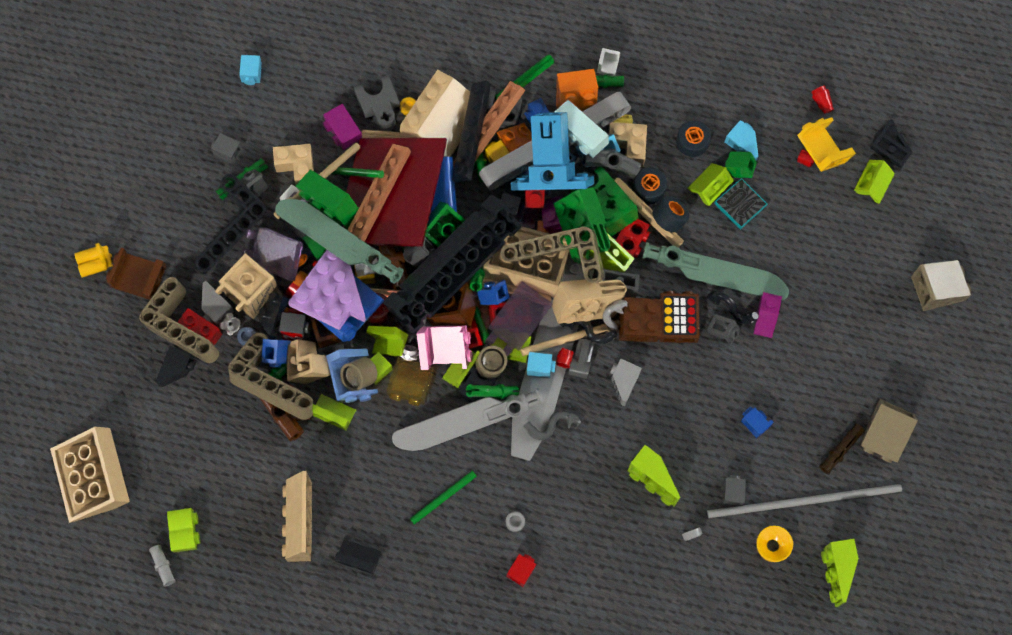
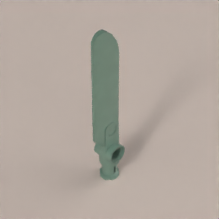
[275,199,404,284]
[642,242,789,301]

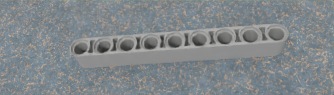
[479,92,631,190]

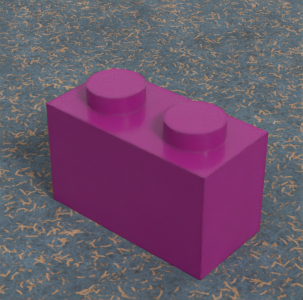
[323,104,362,150]

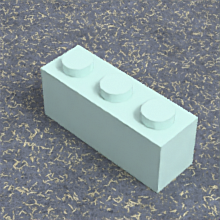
[555,100,609,158]

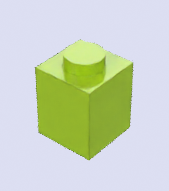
[370,352,392,385]

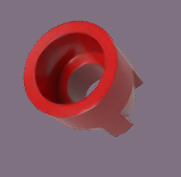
[797,148,814,168]
[555,348,574,368]

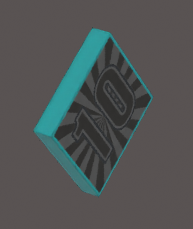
[714,178,768,230]

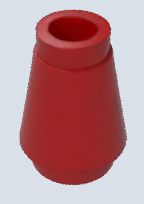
[811,85,834,114]

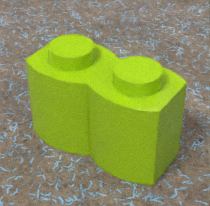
[167,508,200,553]

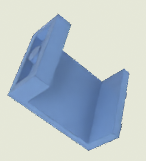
[326,348,378,403]

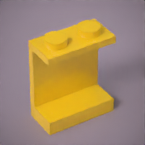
[797,117,856,172]

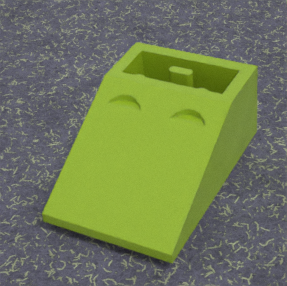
[627,445,680,507]
[821,539,859,607]

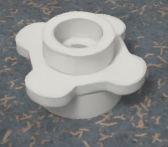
[220,313,240,335]
[400,345,419,361]

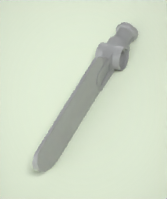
[392,388,544,451]

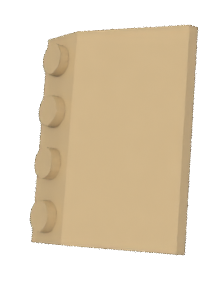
[400,70,470,157]
[484,226,570,297]
[50,427,130,523]
[282,471,312,562]

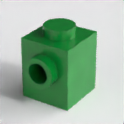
[725,152,757,178]

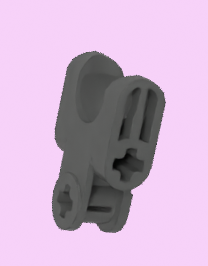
[354,75,400,131]

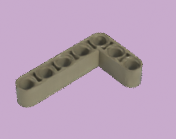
[501,227,604,283]
[139,277,219,363]
[228,333,313,420]

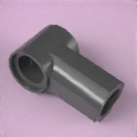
[568,339,595,379]

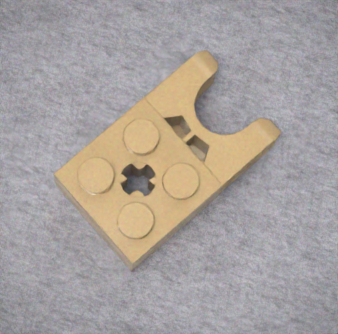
[551,278,627,324]

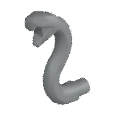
[594,300,628,344]

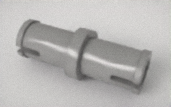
[149,545,176,587]

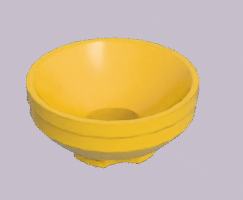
[756,526,793,562]

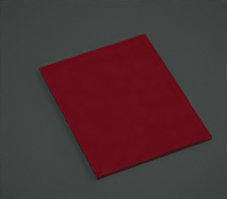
[346,138,447,247]

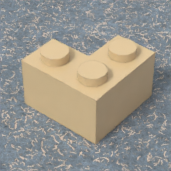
[608,122,647,167]
[273,144,314,188]
[287,339,331,384]

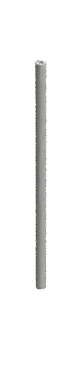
[707,484,902,518]

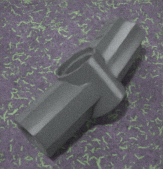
[583,149,641,178]

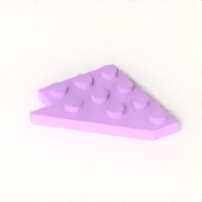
[289,250,366,330]

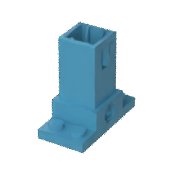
[511,112,594,190]

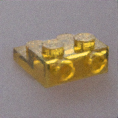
[386,357,435,406]

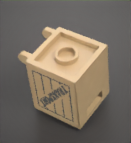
[215,253,277,319]

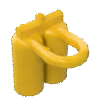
[74,243,113,278]

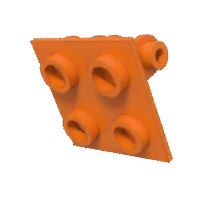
[496,123,532,153]

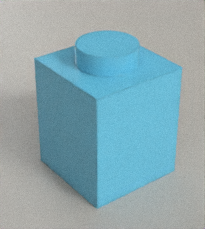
[240,55,262,85]
[527,352,556,378]

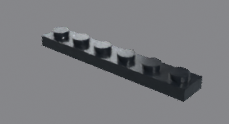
[452,80,491,183]

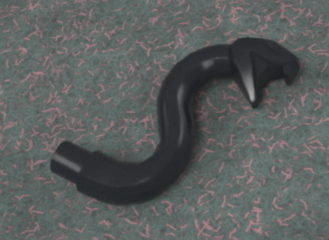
[707,291,759,324]
[560,321,618,344]

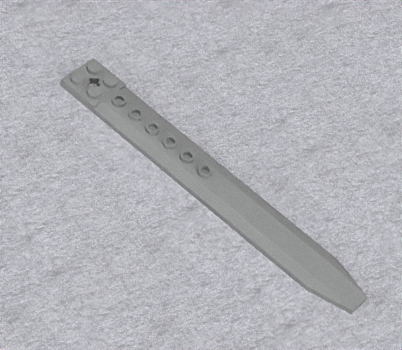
[511,171,615,461]

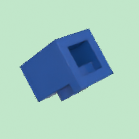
[524,98,549,125]
[477,280,510,305]
[262,339,291,367]
[741,407,774,439]

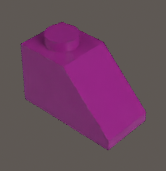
[542,195,565,234]
[753,292,782,338]

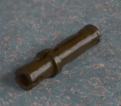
[819,423,865,475]

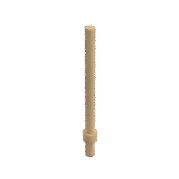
[273,143,361,219]
[520,320,619,356]

